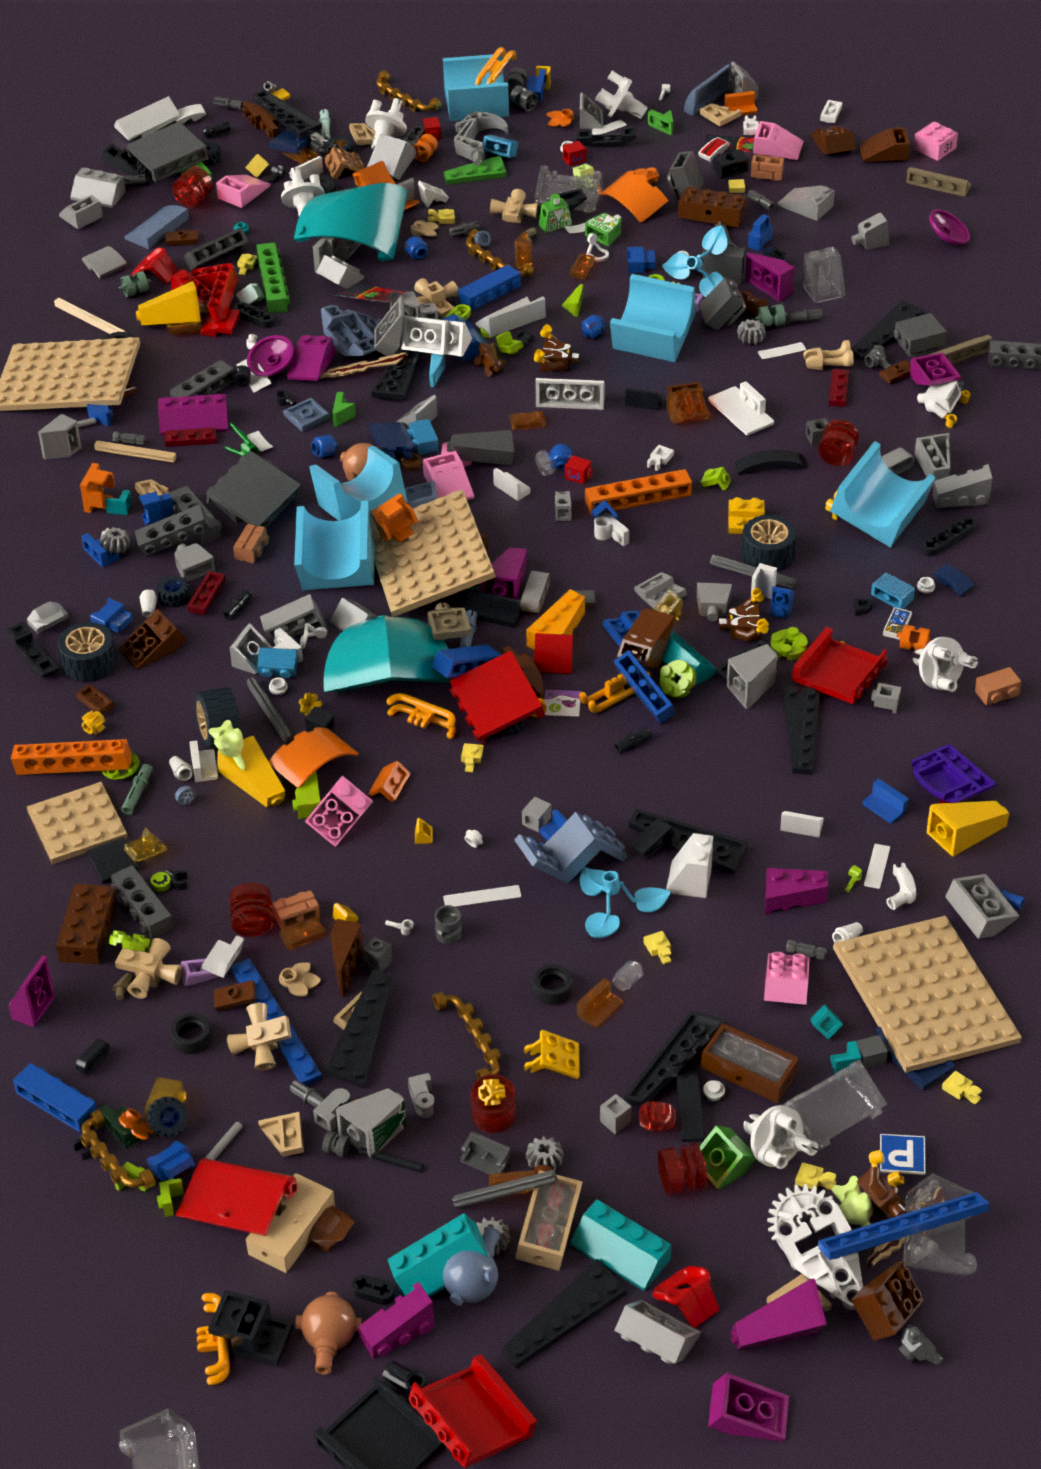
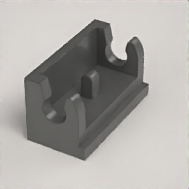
[460,1131,511,1179]

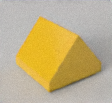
[415,818,433,844]
[333,903,359,922]

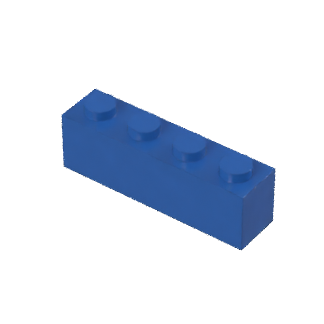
[458,265,521,311]
[432,644,502,678]
[614,651,675,724]
[13,1063,97,1133]

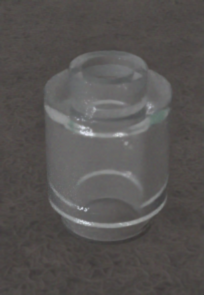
[535,450,556,476]
[613,961,643,991]

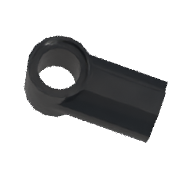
[382,1360,428,1396]

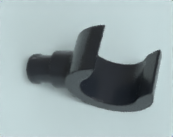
[316,141,338,157]
[269,165,285,183]
[277,390,296,406]
[165,868,188,890]
[73,1138,92,1160]

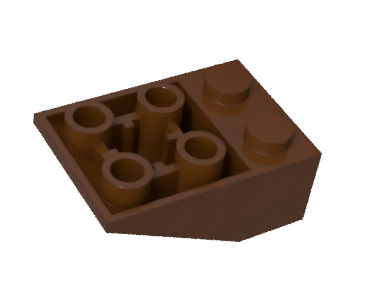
[810,126,856,154]
[859,127,910,163]
[617,608,676,670]
[118,609,187,669]
[330,919,365,997]
[851,1260,924,1341]

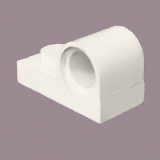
[594,512,629,546]

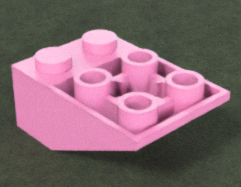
[753,121,804,160]
[216,175,271,208]
[423,451,474,500]
[305,776,373,847]
[764,952,810,1004]

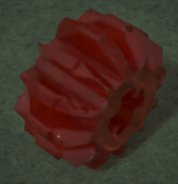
[639,1101,676,1132]

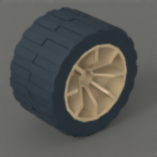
[741,515,797,571]
[57,622,117,682]
[195,686,241,749]

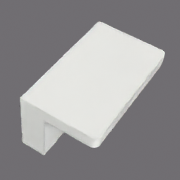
[289,156,323,180]
[493,468,530,501]
[751,563,777,599]
[190,741,218,782]
[780,811,824,837]
[202,935,244,978]

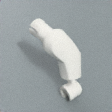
[887,863,916,910]

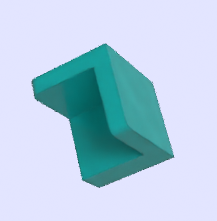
[105,490,132,515]
[810,1004,843,1040]
[830,1041,861,1075]

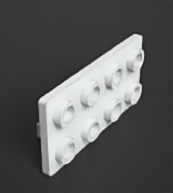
[708,381,774,436]

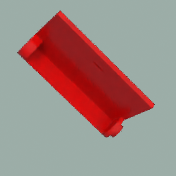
[176,1158,298,1236]

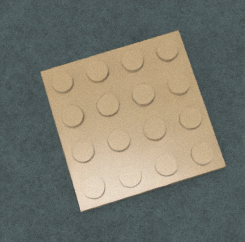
[27,782,128,865]

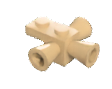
[490,189,539,223]
[414,278,458,318]
[115,938,182,999]
[227,1003,291,1071]

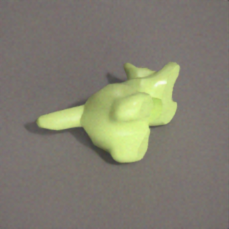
[209,720,246,770]
[832,1176,873,1227]

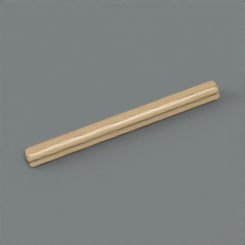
[54,298,128,334]

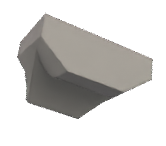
[27,601,69,633]

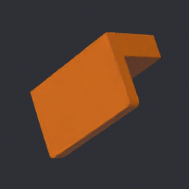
[724,91,758,115]
[368,761,411,802]

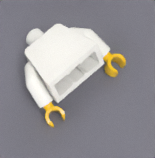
[917,380,970,428]

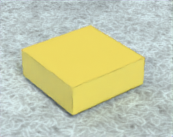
[728,179,745,193]

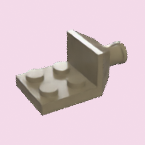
[428,603,471,640]

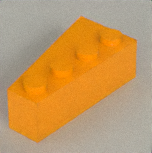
[526,589,585,650]

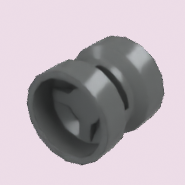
[322,1131,351,1158]

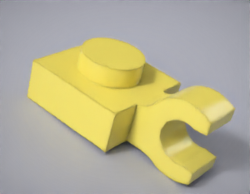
[428,209,455,224]
[237,254,258,275]
[461,743,483,773]
[644,931,671,964]
[942,1071,982,1104]
[795,1162,837,1191]

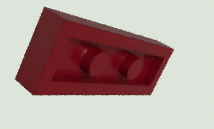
[829,369,849,407]
[164,428,217,447]
[187,571,226,615]

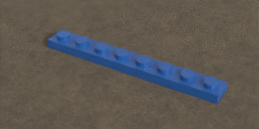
[230,959,322,1086]
[818,1192,989,1260]

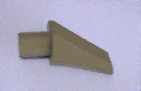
[112,973,133,1000]

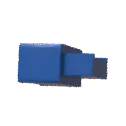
[748,214,773,251]
[627,247,655,273]
[139,492,174,526]
[90,598,133,634]
[147,1141,195,1181]

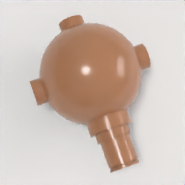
[340,443,378,481]
[296,1292,362,1375]

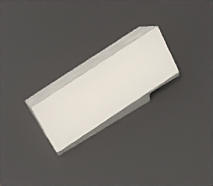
[114,96,181,141]
[476,296,546,337]
[401,316,472,356]

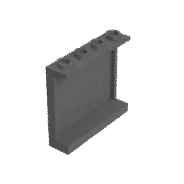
[127,122,209,182]
[206,451,301,528]

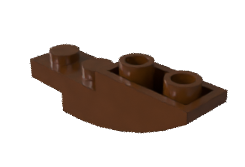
[242,101,279,140]
[502,646,544,700]

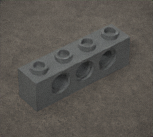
[183,227,248,271]
[988,340,1041,370]
[170,360,235,397]
[169,486,222,545]
[135,504,211,557]
[110,865,173,939]

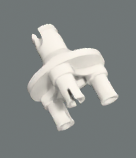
[595,70,648,119]
[365,98,407,150]
[281,167,325,216]
[913,637,978,692]
[743,1105,818,1169]

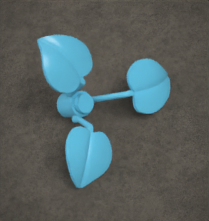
[662,226,728,297]
[580,867,670,938]

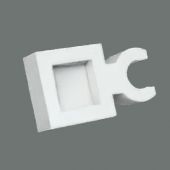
[743,115,759,136]
[647,445,674,471]

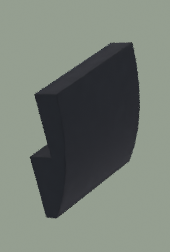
[86,837,139,884]

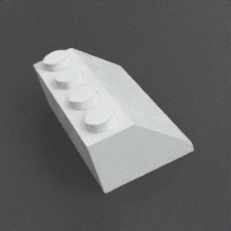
[536,378,605,410]

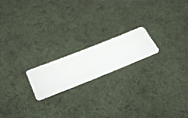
[591,119,627,135]
[758,342,806,359]
[864,844,890,889]

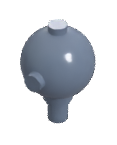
[443,1227,501,1306]

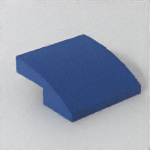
[603,610,640,648]

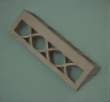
[906,167,971,197]
[925,334,992,365]

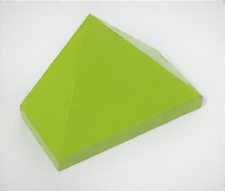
[562,284,583,317]

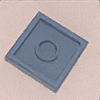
[283,398,331,432]

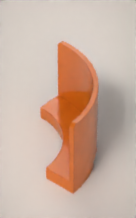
[353,161,420,210]
[600,171,669,223]
[268,727,359,788]

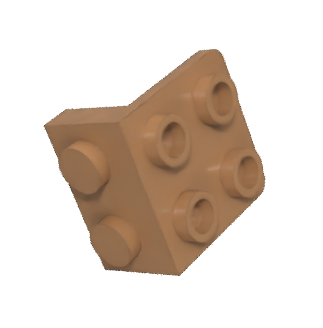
[325,147,365,180]

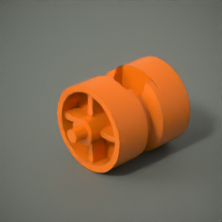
[413,134,438,162]
[896,624,932,651]

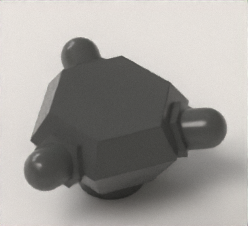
[898,1324,943,1365]

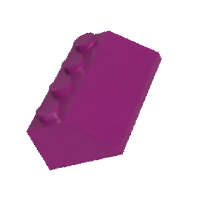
[158,394,228,436]

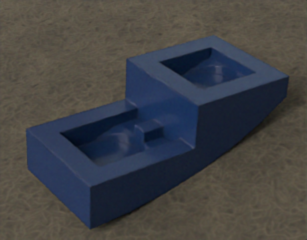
[933,564,975,596]

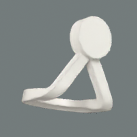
[586,233,609,262]
[300,623,327,649]

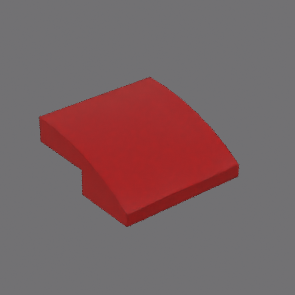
[200,309,240,337]
[534,633,573,674]

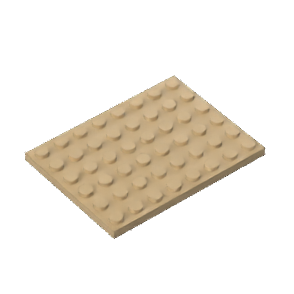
[0,337,141,411]
[375,489,496,617]
[833,916,1022,1073]

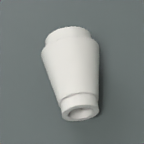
[139,590,158,617]
[169,756,193,781]
[832,922,863,942]

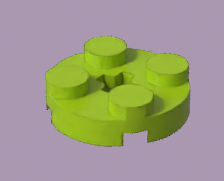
[770,627,808,660]
[660,660,696,699]
[109,930,151,952]

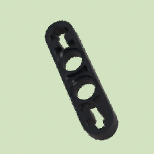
[922,516,977,557]

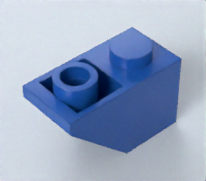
[87,404,114,426]
[770,586,794,619]

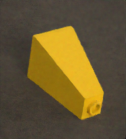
[136,282,201,325]
[217,736,285,807]
[926,801,1009,857]

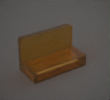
[515,232,532,269]
[577,978,623,1028]

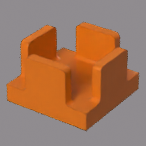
[80,463,115,513]
[370,493,418,543]

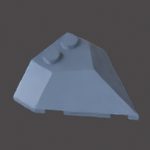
[321,305,382,356]

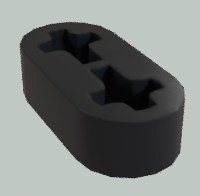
[75,1039,110,1075]
[352,1275,395,1305]

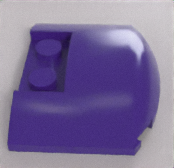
[911,743,997,803]

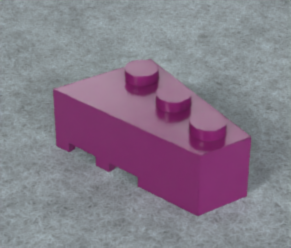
[765,868,828,915]
[358,1282,434,1360]

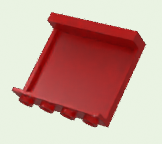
[791,627,888,704]
[450,651,546,746]
[408,1354,537,1468]

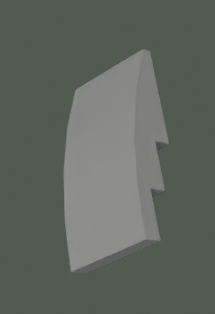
[313,237,361,274]

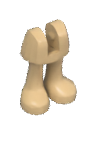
[803,340,854,370]

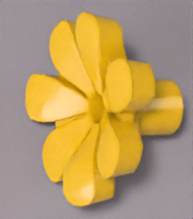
[299,693,322,716]

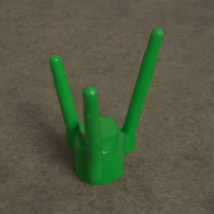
[225,423,258,457]

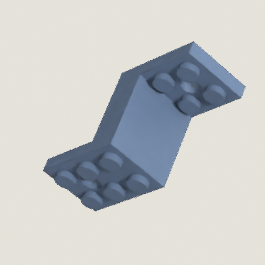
[514,812,628,884]

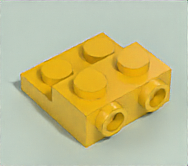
[728,497,765,534]

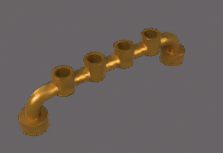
[376,70,441,111]
[466,229,534,277]
[432,992,501,1086]
[80,1109,155,1189]

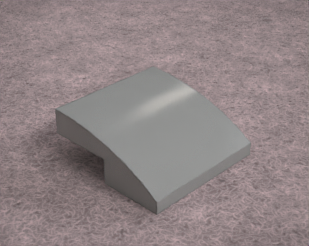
[82,246,127,279]
[634,572,687,610]

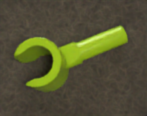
[845,865,862,892]

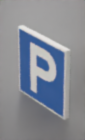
[880,1134,925,1175]

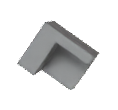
[522,797,551,832]
[600,1094,631,1135]

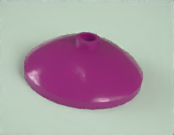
[929,209,970,245]
[247,335,294,377]

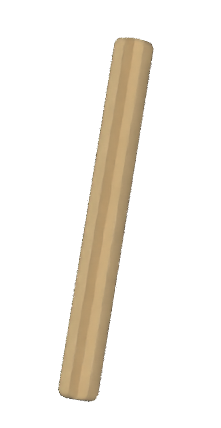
[94,441,177,463]

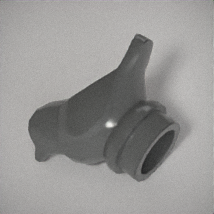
[864,345,890,369]

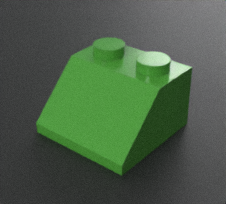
[690,1125,756,1189]

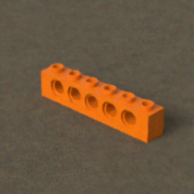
[585,469,692,514]
[11,739,132,775]

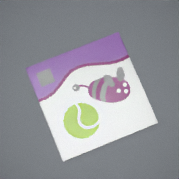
[544,690,581,717]

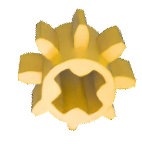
[82,710,105,735]
[478,1079,505,1106]

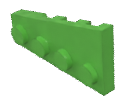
[444,155,507,185]

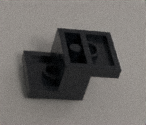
[208,1290,294,1366]

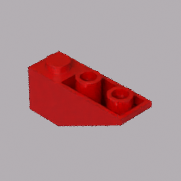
[171,269,212,304]

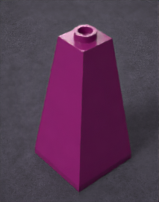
[481,547,527,600]
[730,1278,827,1351]

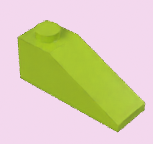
[292,771,320,819]

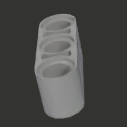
[881,448,915,475]
[520,571,550,614]

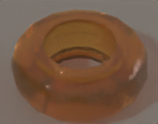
[402,453,423,470]

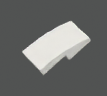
[176,104,207,124]

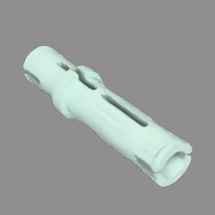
[319,109,331,140]

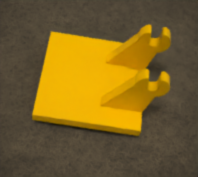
[524,1030,579,1079]

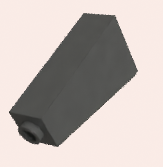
[447,430,514,466]

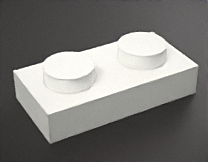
[820,100,842,123]

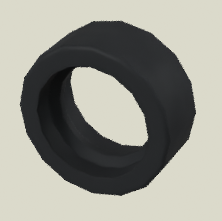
[533,964,573,1005]
[170,1013,212,1054]

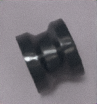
[234,365,251,387]

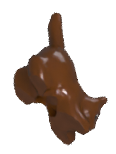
[740,290,768,317]
[474,342,506,377]

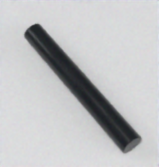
[359,1147,424,1173]

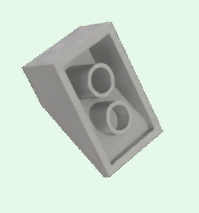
[777,185,835,221]
[374,296,404,356]

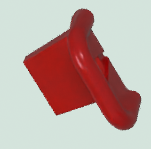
[132,247,179,284]
[652,1266,719,1328]

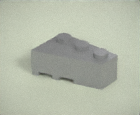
[915,433,950,487]
[933,464,992,508]
[260,594,328,643]

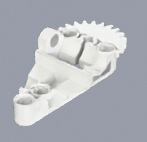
[767,1184,863,1310]

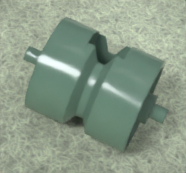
[119,271,150,297]
[755,304,788,328]

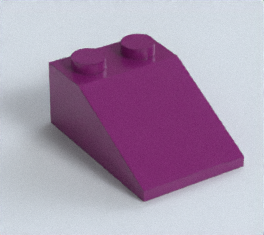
[745,253,795,301]
[287,335,336,381]
[910,352,961,386]
[9,956,55,1027]
[708,1373,789,1441]

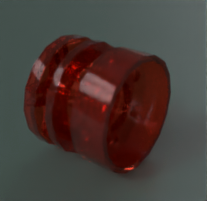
[172,166,214,208]
[818,419,859,466]
[229,882,274,937]
[470,1074,516,1133]
[657,1142,707,1196]

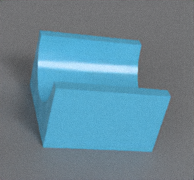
[443,54,509,121]
[610,274,696,362]
[830,441,936,548]
[309,446,407,521]
[294,501,375,590]

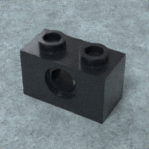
[713,149,749,179]

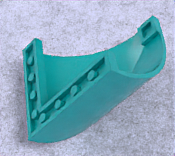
[294,183,408,261]
[324,615,456,693]

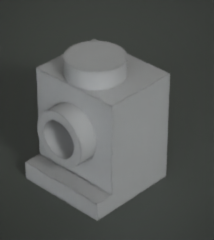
[871,683,901,713]

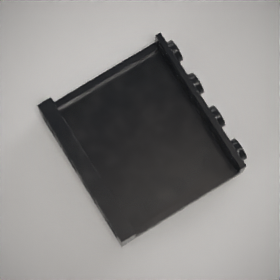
[313,1376,444,1469]

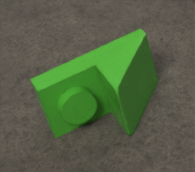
[648,109,673,135]
[333,392,356,427]

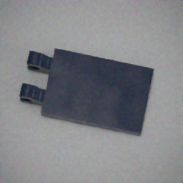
[268,129,313,154]
[369,422,415,459]
[874,1026,956,1091]

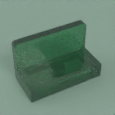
[99,1104,141,1149]

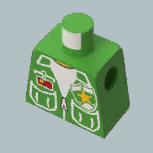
[539,194,572,233]
[585,213,622,246]

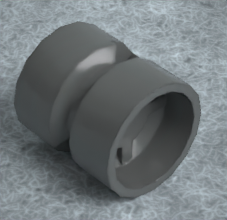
[506,67,528,93]
[435,905,462,944]

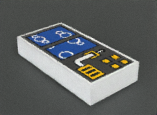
[883,607,912,640]

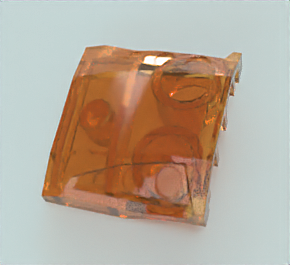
[667,388,711,424]

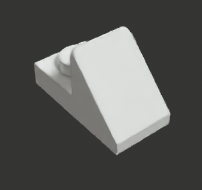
[418,181,449,208]
[273,628,303,662]

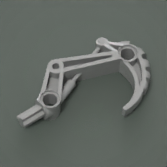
[454,111,509,166]

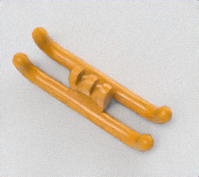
[475,47,516,85]
[579,671,650,713]
[386,693,456,739]
[197,1293,230,1385]

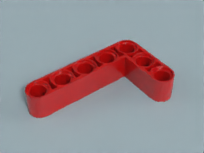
[190,263,238,321]

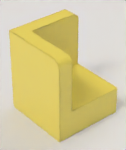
[245,154,270,177]

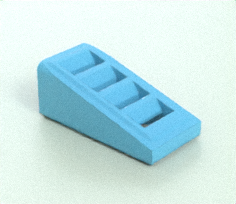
[429,353,445,388]

